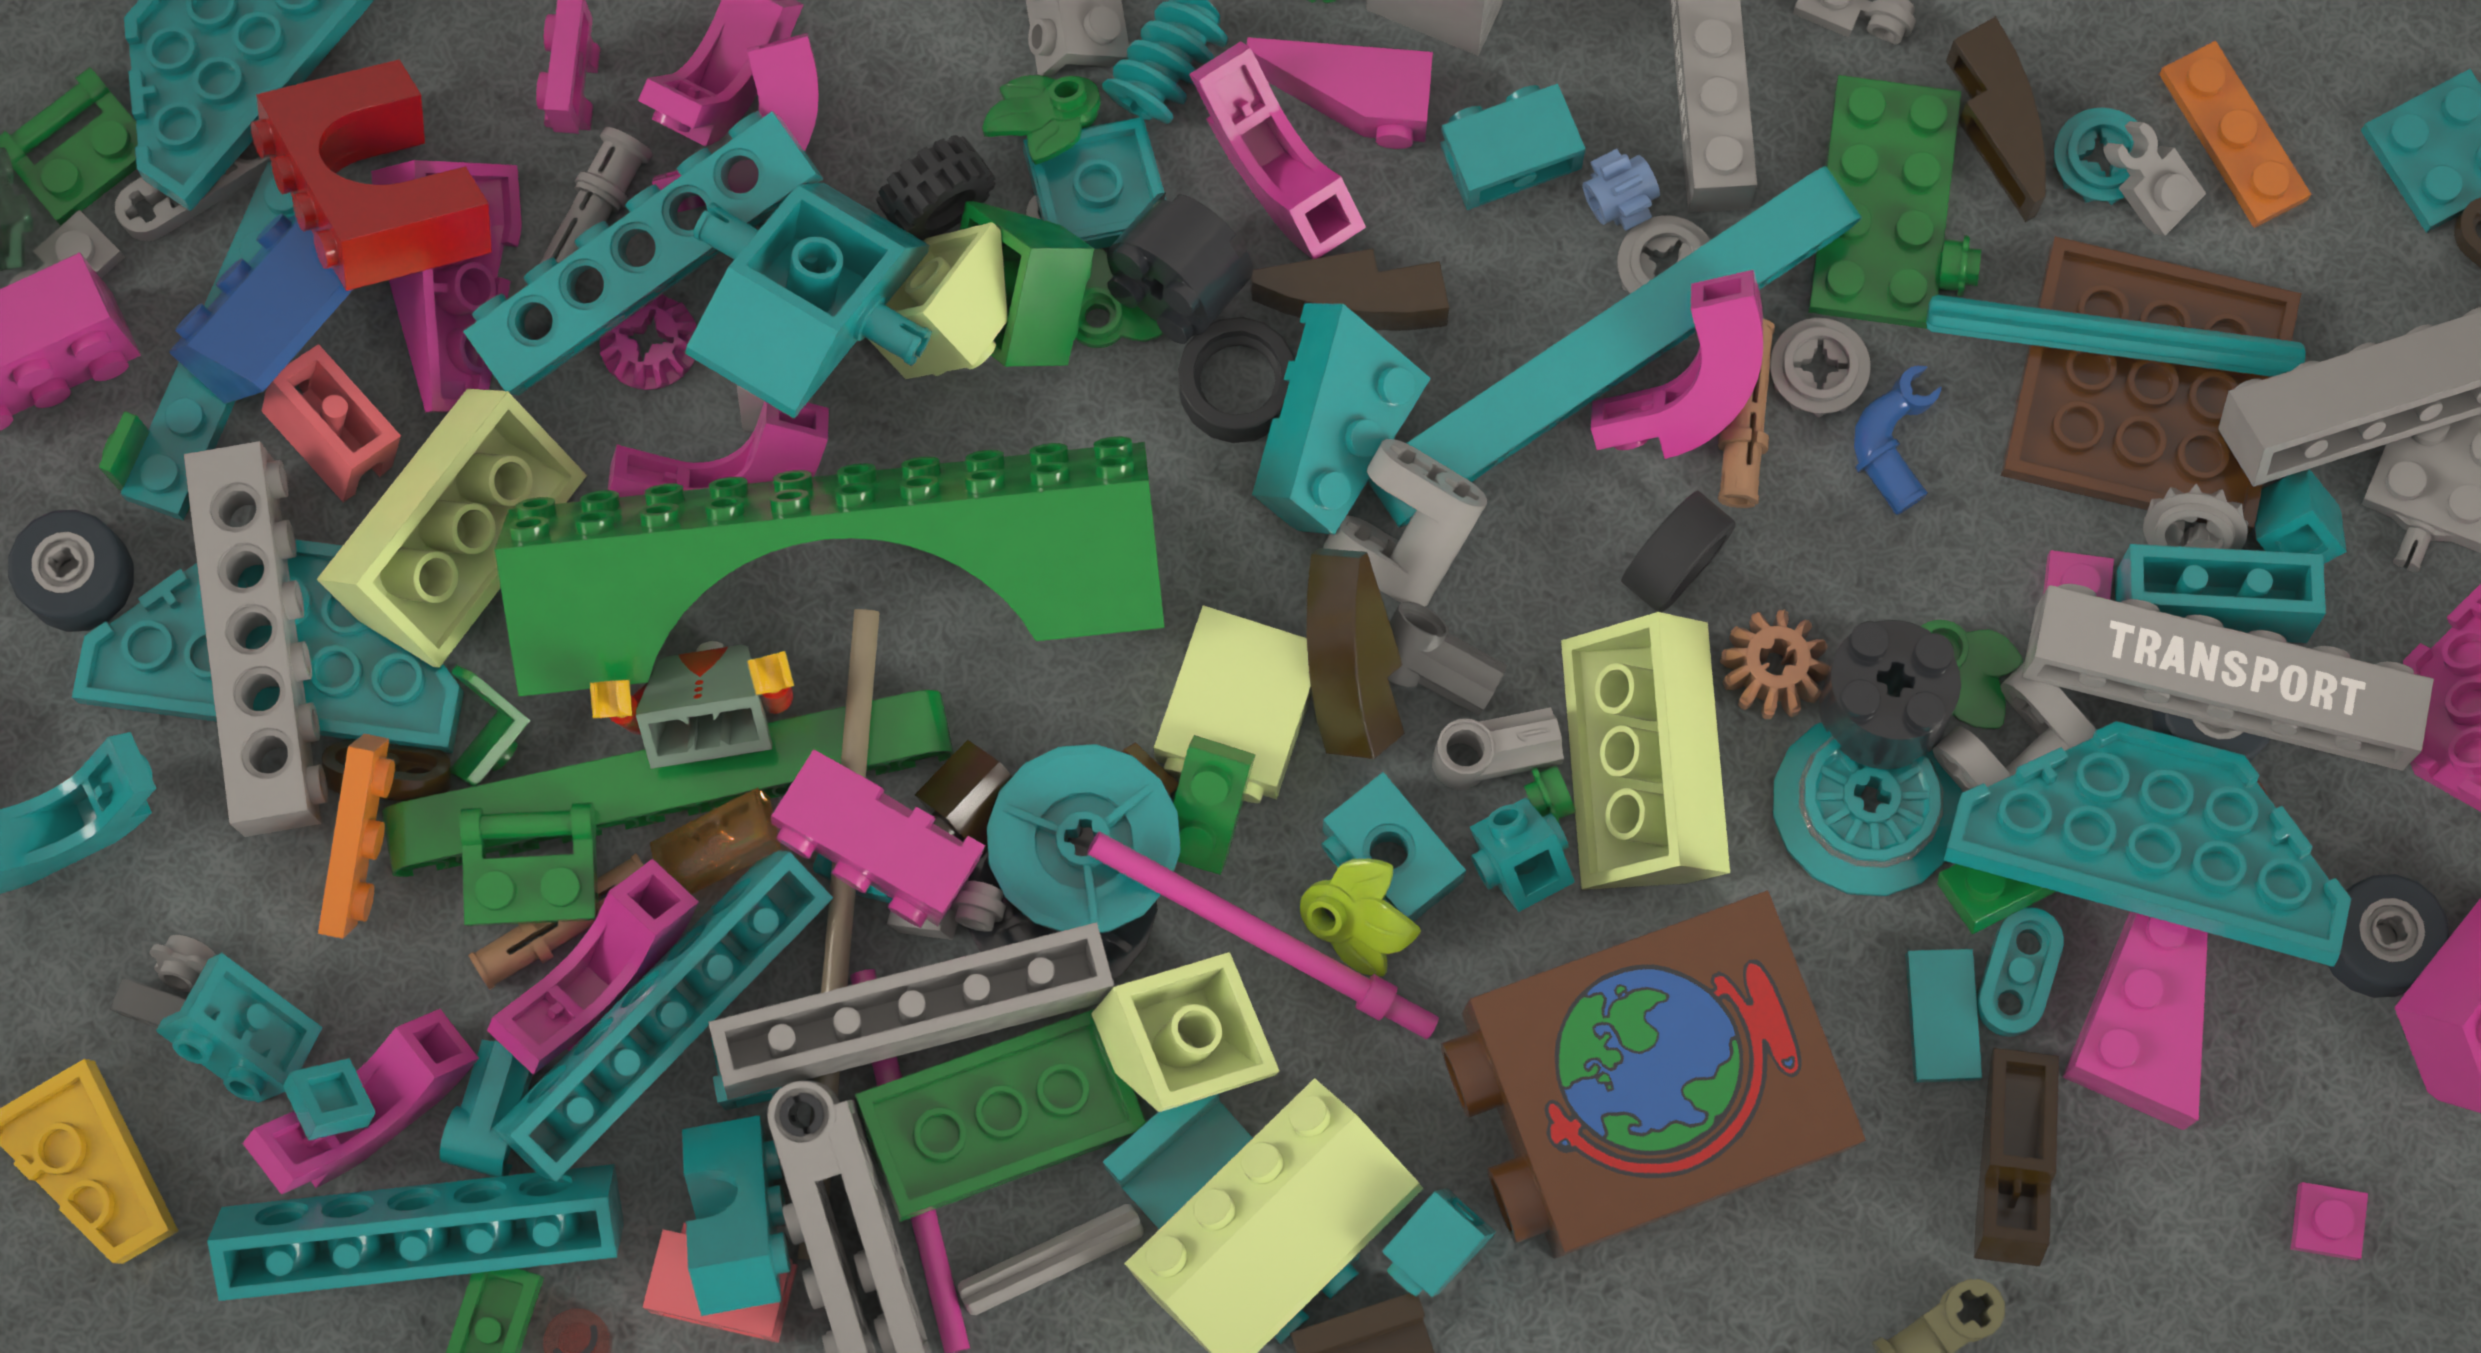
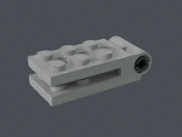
[768,1081,932,1353]

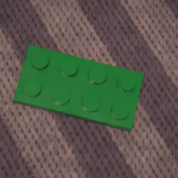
[1808,75,1961,329]
[854,1008,1146,1222]

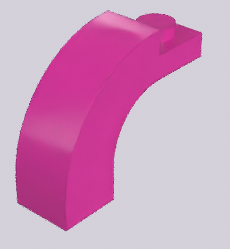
[638,0,804,147]
[652,33,819,212]
[1189,41,1366,259]
[1591,270,1763,459]
[608,401,829,497]
[487,859,699,1075]
[242,1009,479,1195]

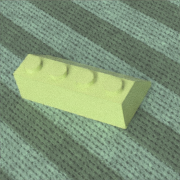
[317,389,587,668]
[1561,612,1730,890]
[1124,1078,1423,1353]

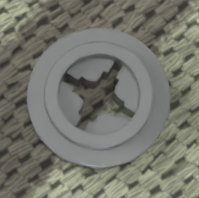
[1616,216,1710,294]
[1769,318,1871,418]
[2143,483,2248,550]

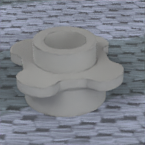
[149,935,216,992]

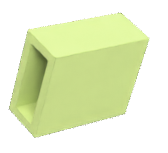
[1154,605,1312,803]

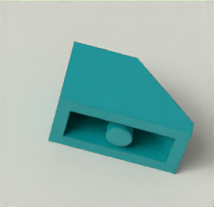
[1382,1188,1496,1297]

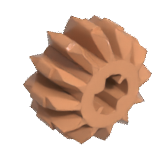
[1720,609,1830,720]

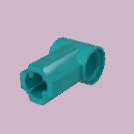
[439,1039,533,1177]

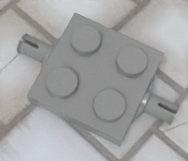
[2361,414,2481,572]

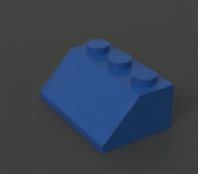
[169,213,353,404]

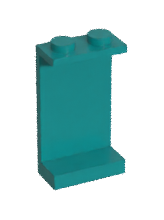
[1103,1094,1361,1344]

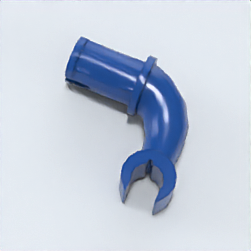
[1854,366,1942,516]

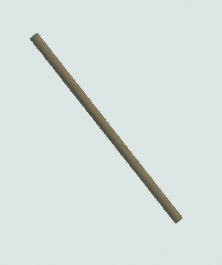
[798,609,880,1260]

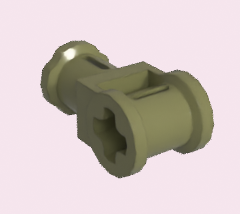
[1872,1279,2005,1353]

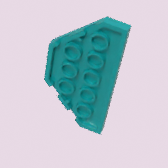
[124,0,374,211]
[72,539,464,753]
[1944,721,2351,967]

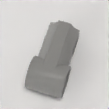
[1432,707,1564,790]

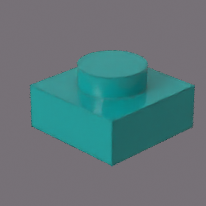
[283,1058,376,1141]

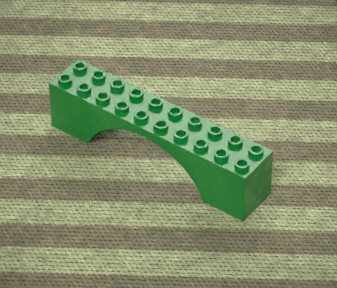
[494,436,1165,696]

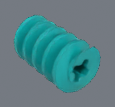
[1102,0,1229,124]

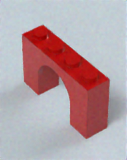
[251,59,492,291]

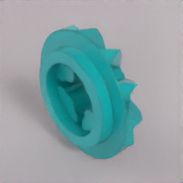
[2053,108,2138,205]

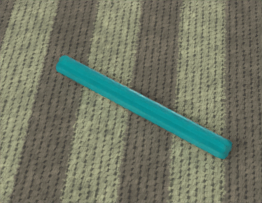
[1926,295,2306,377]

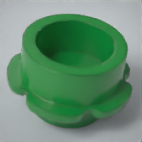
[1939,235,1982,297]
[1523,765,1576,825]

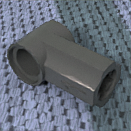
[1388,602,1507,716]

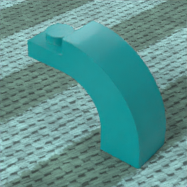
[0,732,156,894]

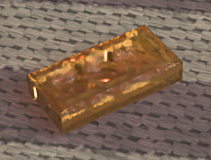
[650,787,781,894]

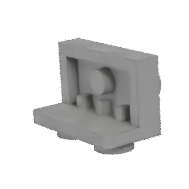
[1026,0,1129,77]

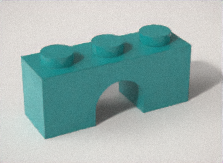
[682,1115,791,1316]

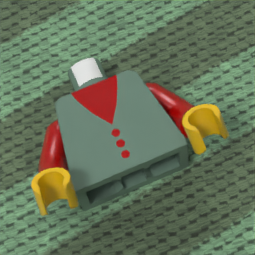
[590,641,794,769]

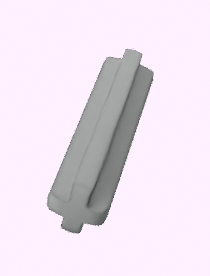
[958,1204,1144,1315]

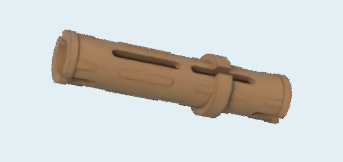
[1718,319,1775,508]
[468,853,643,990]

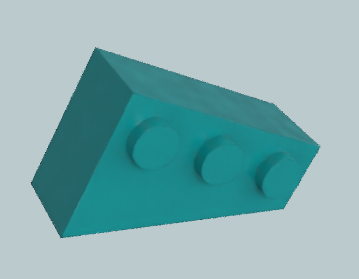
[1252,303,1431,535]

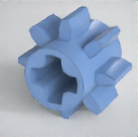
[1583,149,1660,231]

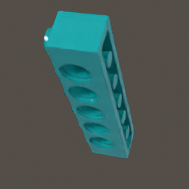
[463,111,824,396]
[493,850,833,1182]
[207,1164,624,1301]

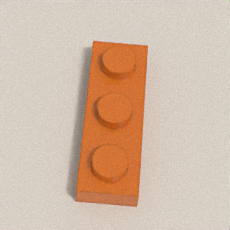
[2159,41,2312,228]
[318,733,395,939]

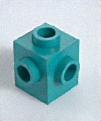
[1469,797,1575,912]

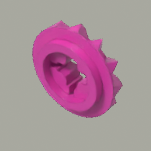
[600,294,697,390]

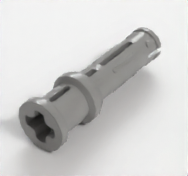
[525,127,653,306]

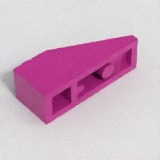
[1247,37,1433,149]

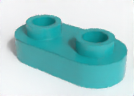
[1977,907,2064,1037]

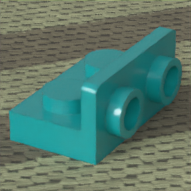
[156,953,323,1103]

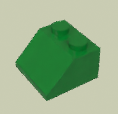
[960,201,1094,367]

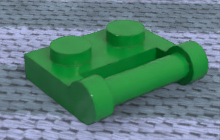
[0,67,138,226]
[459,802,599,927]

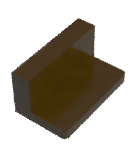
[1290,1293,1434,1353]

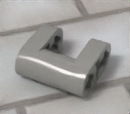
[1323,439,1487,607]
[1933,662,2096,792]

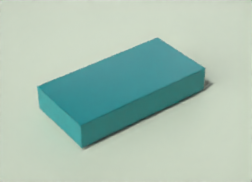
[1905,949,1982,1083]

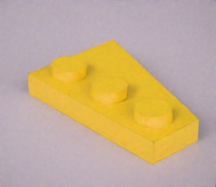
[0,1059,179,1264]

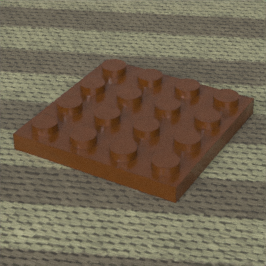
[2000,236,2302,534]

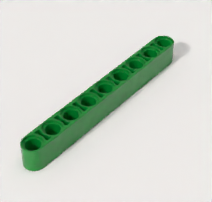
[381,690,954,877]

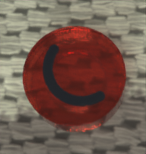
[543,1308,612,1353]

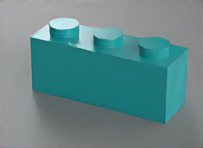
[2114,544,2326,643]

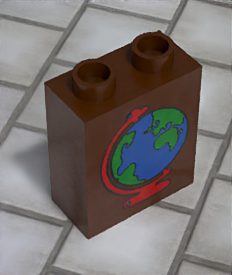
[1441,890,1866,1259]

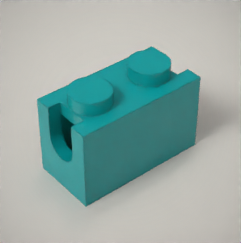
[1440,83,1585,210]

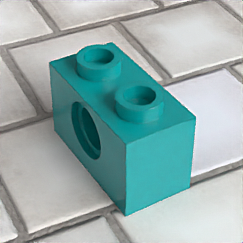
[1321,772,1466,922]

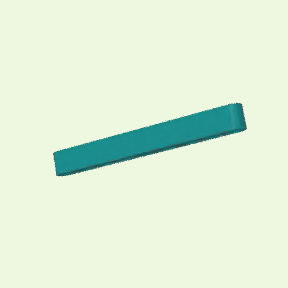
[1367,166,1862,528]

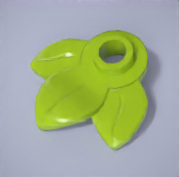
[1300,858,1421,976]

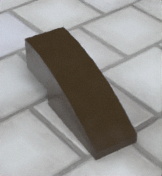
[1946,16,2046,222]
[1250,249,1449,331]
[1306,548,1405,759]
[1974,1048,2059,1267]

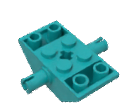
[685,183,932,418]

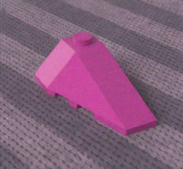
[371,160,522,412]

